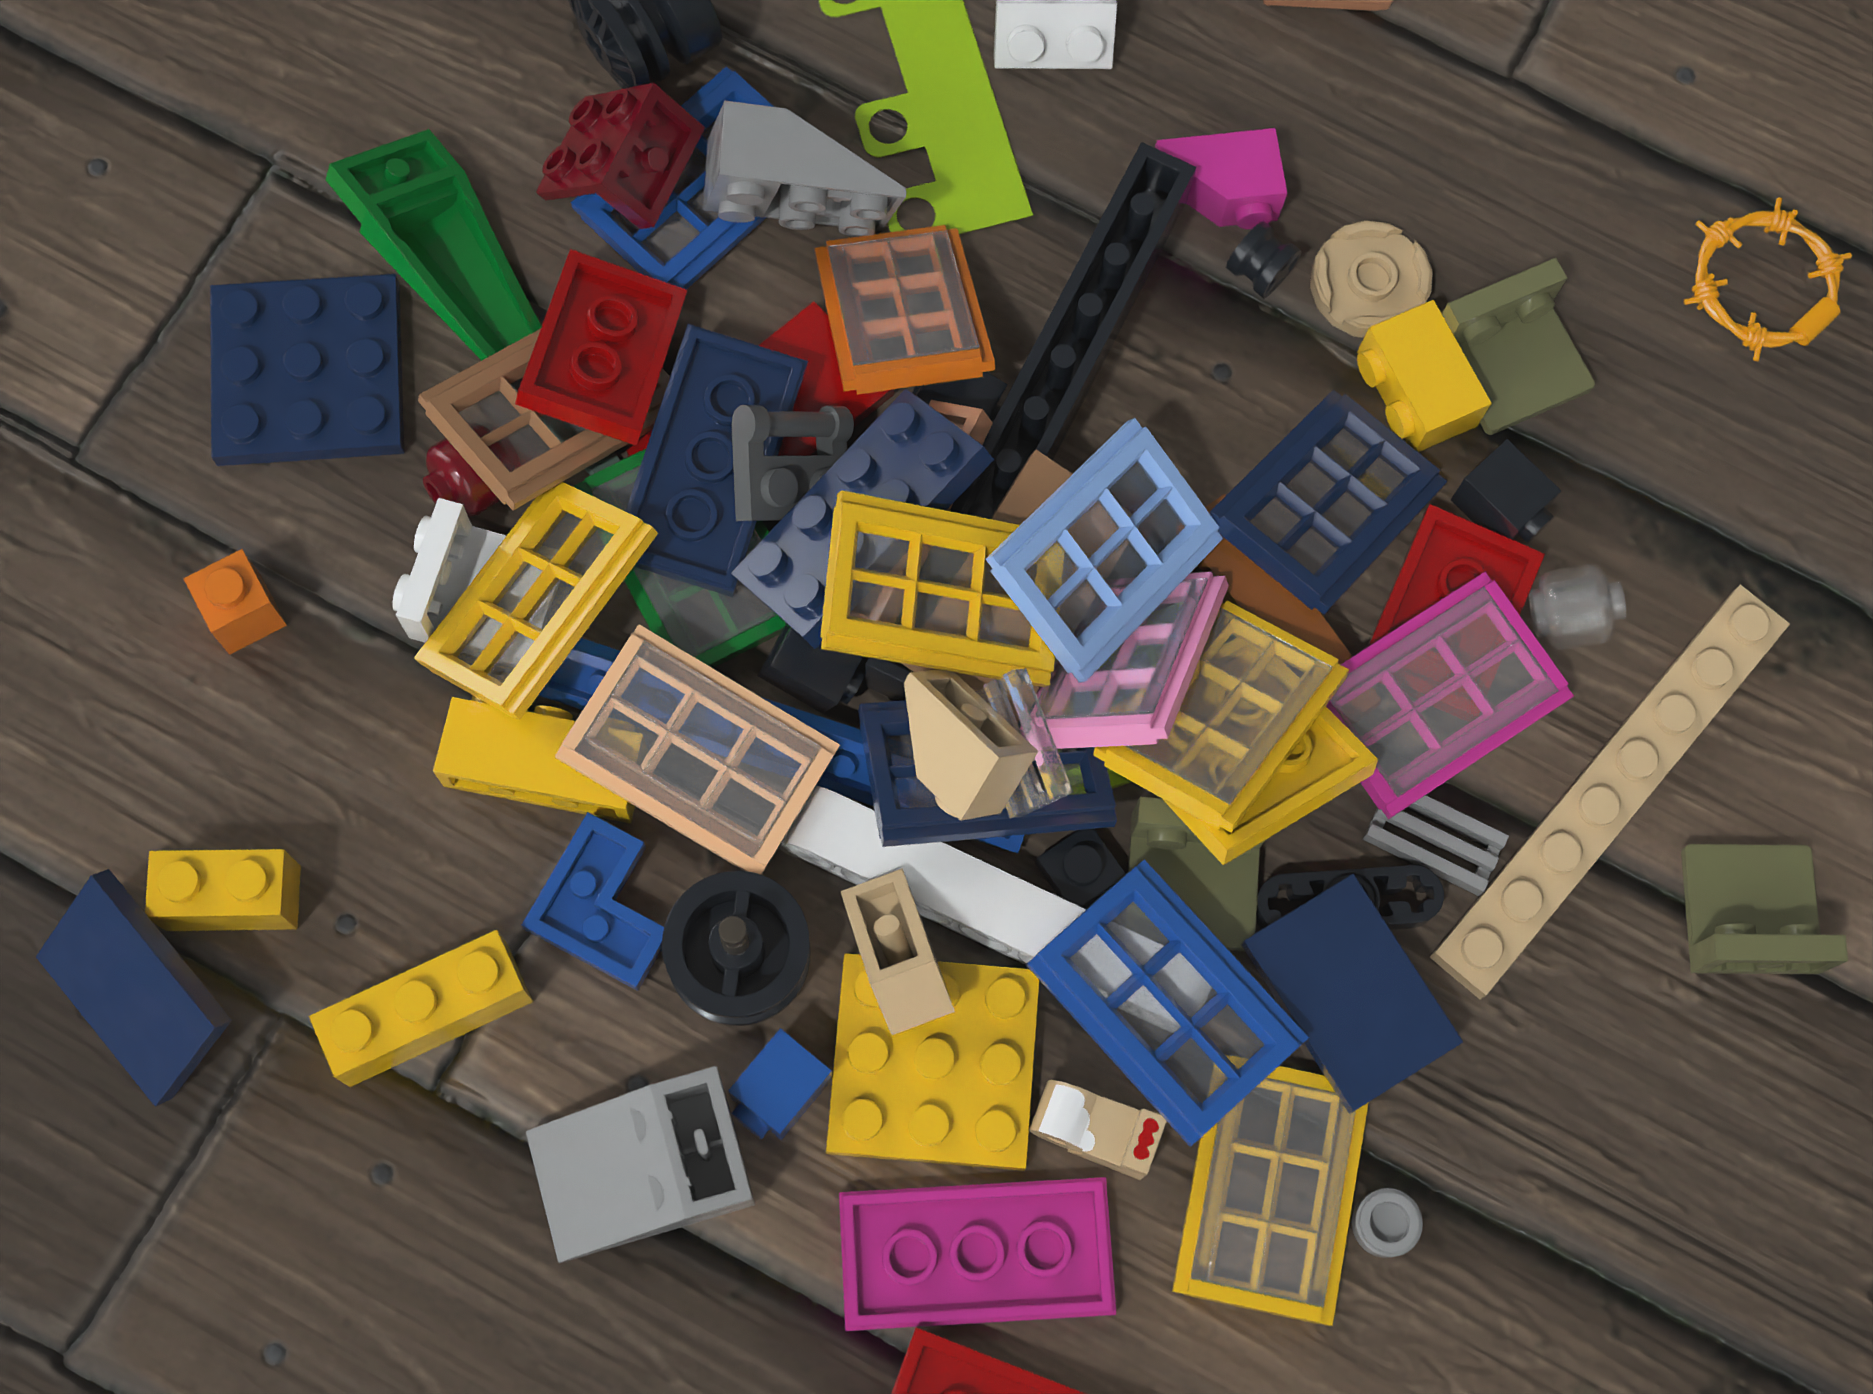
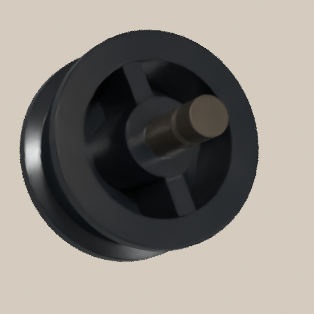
[662,871,811,1026]

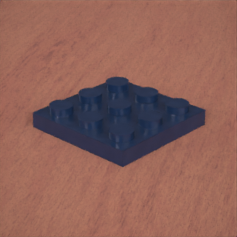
[210,274,405,466]

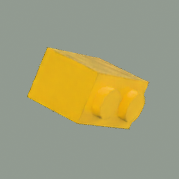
[1357,299,1492,452]
[145,849,301,931]

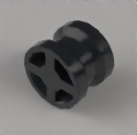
[1226,221,1302,299]

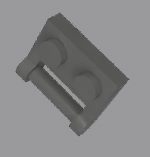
[732,405,854,521]

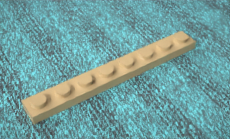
[1430,584,1790,999]

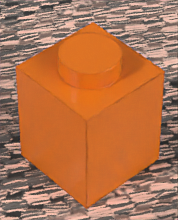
[183,549,287,655]

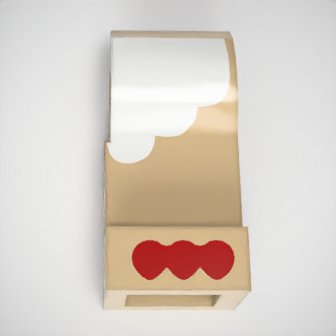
[1029,1080,1166,1180]

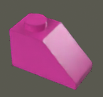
[1155,128,1287,229]

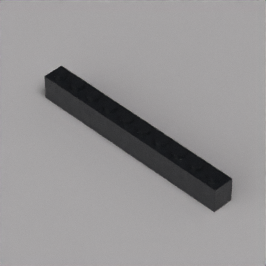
[865,142,1197,701]

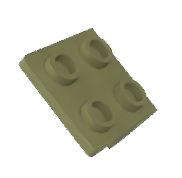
[1442,258,1595,435]
[1124,797,1265,951]
[1681,844,1848,974]

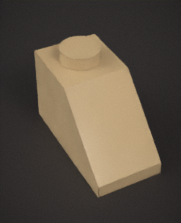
[904,670,1039,821]
[840,869,955,1035]

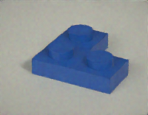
[521,812,664,991]

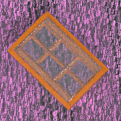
[815,225,995,395]

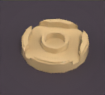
[1310,221,1433,338]

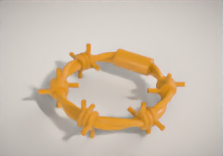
[1683,198,1852,361]

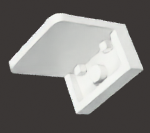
[994,0,1117,69]
[393,498,562,668]

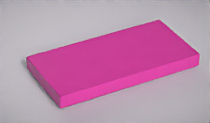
[839,1177,1116,1331]

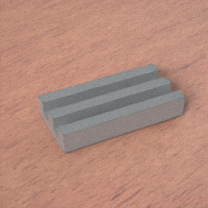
[1362,795,1509,896]

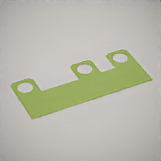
[818,0,1033,234]

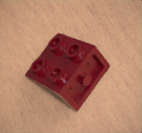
[536,83,705,229]

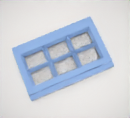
[986,418,1223,683]

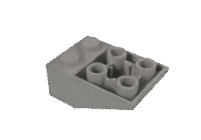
[703,100,906,237]
[526,1066,755,1263]

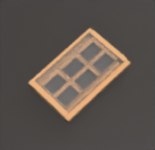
[555,624,840,875]

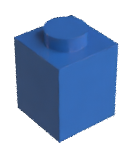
[728,1028,832,1141]

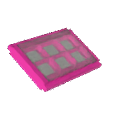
[1326,572,1574,820]

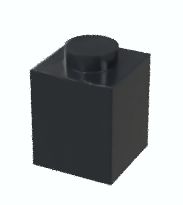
[1450,439,1561,543]

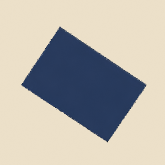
[36,869,232,1107]
[1241,874,1463,1114]

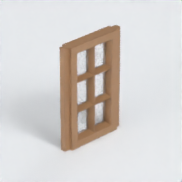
[418,329,670,511]

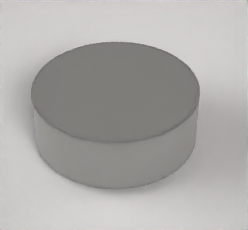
[1352,1188,1423,1258]

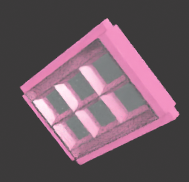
[1019,572,1229,749]

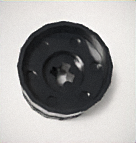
[568,0,722,89]

